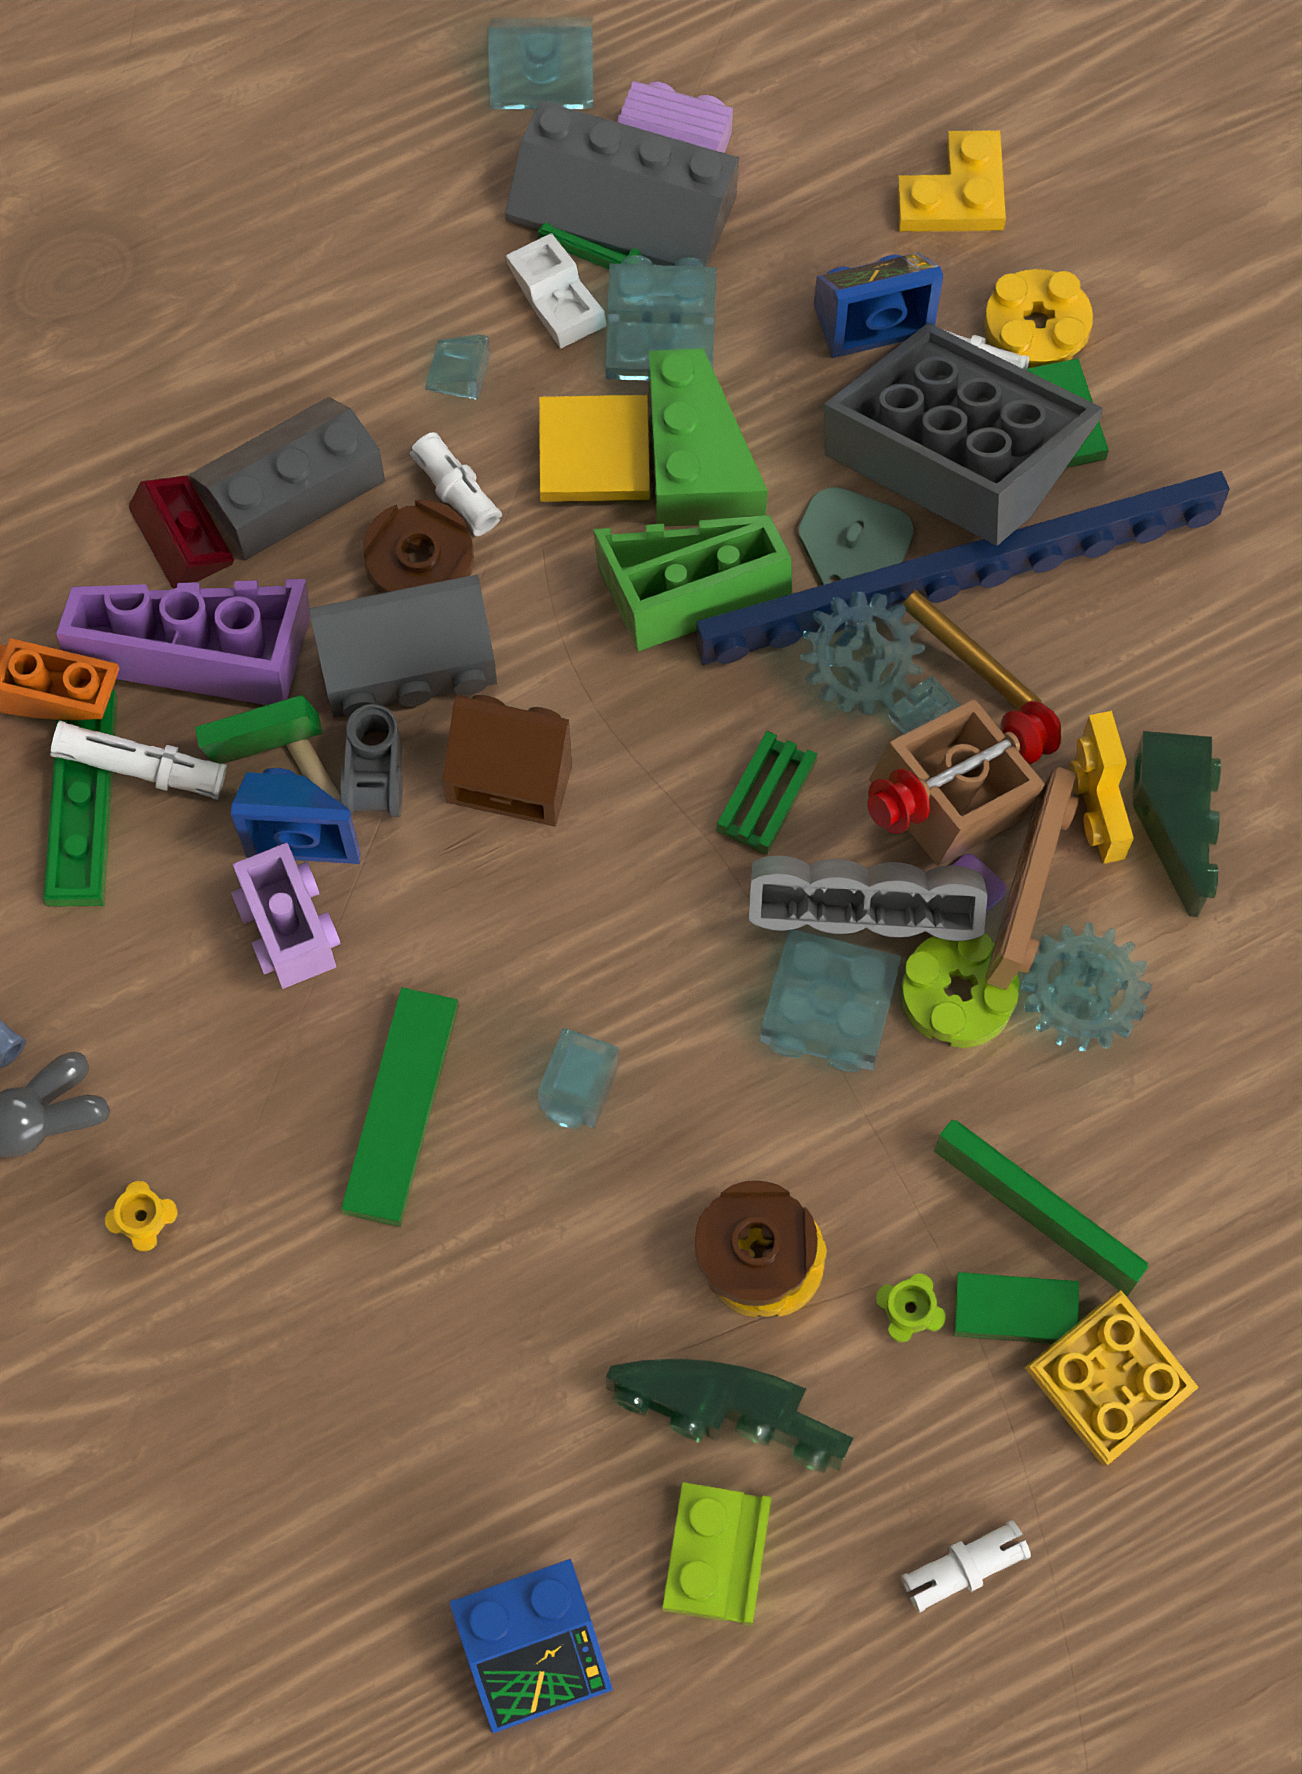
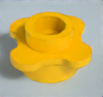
[105,1181,178,1252]

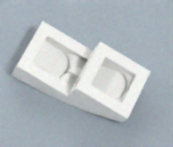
[505,233,607,349]

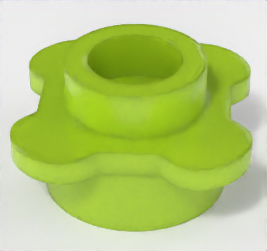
[876,1273,946,1343]

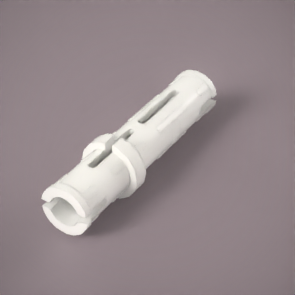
[50,721,227,800]

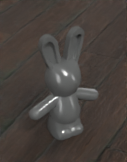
[0,1051,110,1158]

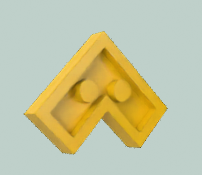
[897,130,1006,232]
[1069,711,1134,864]

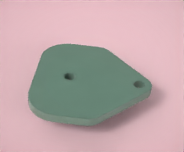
[798,487,914,585]

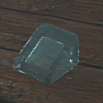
[425,334,490,400]

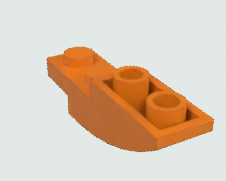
[0,638,120,720]

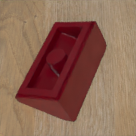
[129,475,234,589]

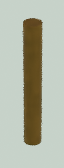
[901,589,1042,711]

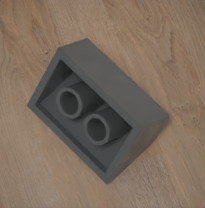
[189,397,385,560]
[309,574,497,717]

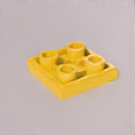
[539,395,650,502]
[1024,1290,1199,1466]

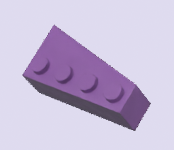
[56,579,310,705]

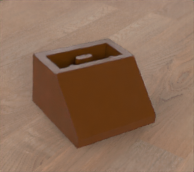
[442,695,572,827]

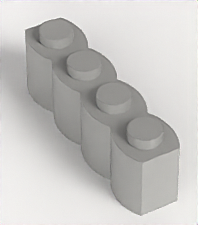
[749,856,987,941]

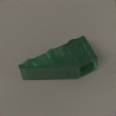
[1133,731,1221,917]

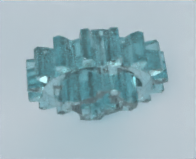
[800,591,925,715]
[1021,922,1151,1051]

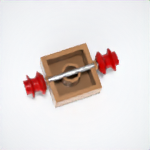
[867,699,1061,867]

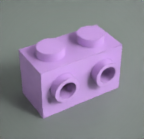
[231,843,341,989]

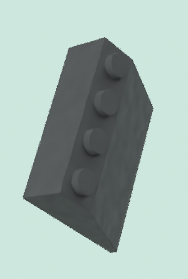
[824,323,1102,546]

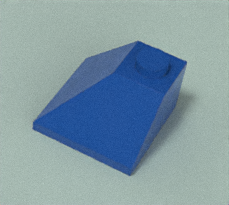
[231,768,361,864]

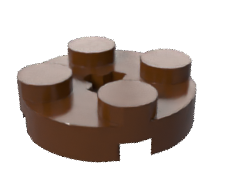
[363,500,474,594]
[695,1181,818,1306]

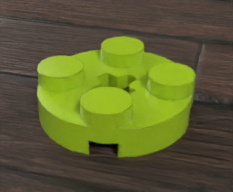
[901,932,1019,1048]

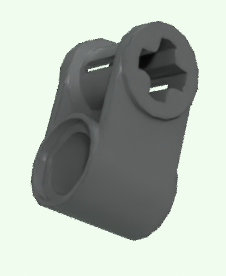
[340,704,403,818]

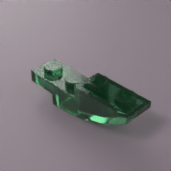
[606,1359,853,1472]

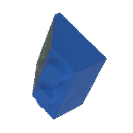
[814,252,943,358]
[449,1559,613,1734]

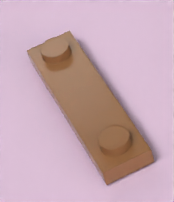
[985,767,1078,990]

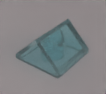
[488,17,593,109]

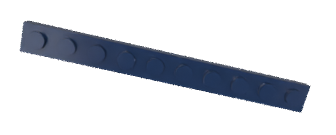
[696,471,1230,665]

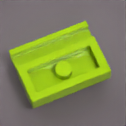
[662,1482,772,1626]

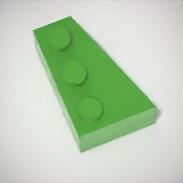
[649,348,768,527]
[593,515,792,652]

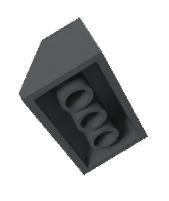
[505,100,739,278]

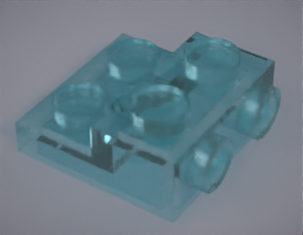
[605,256,717,380]
[760,929,902,1072]

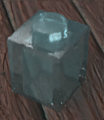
[538,1028,619,1129]

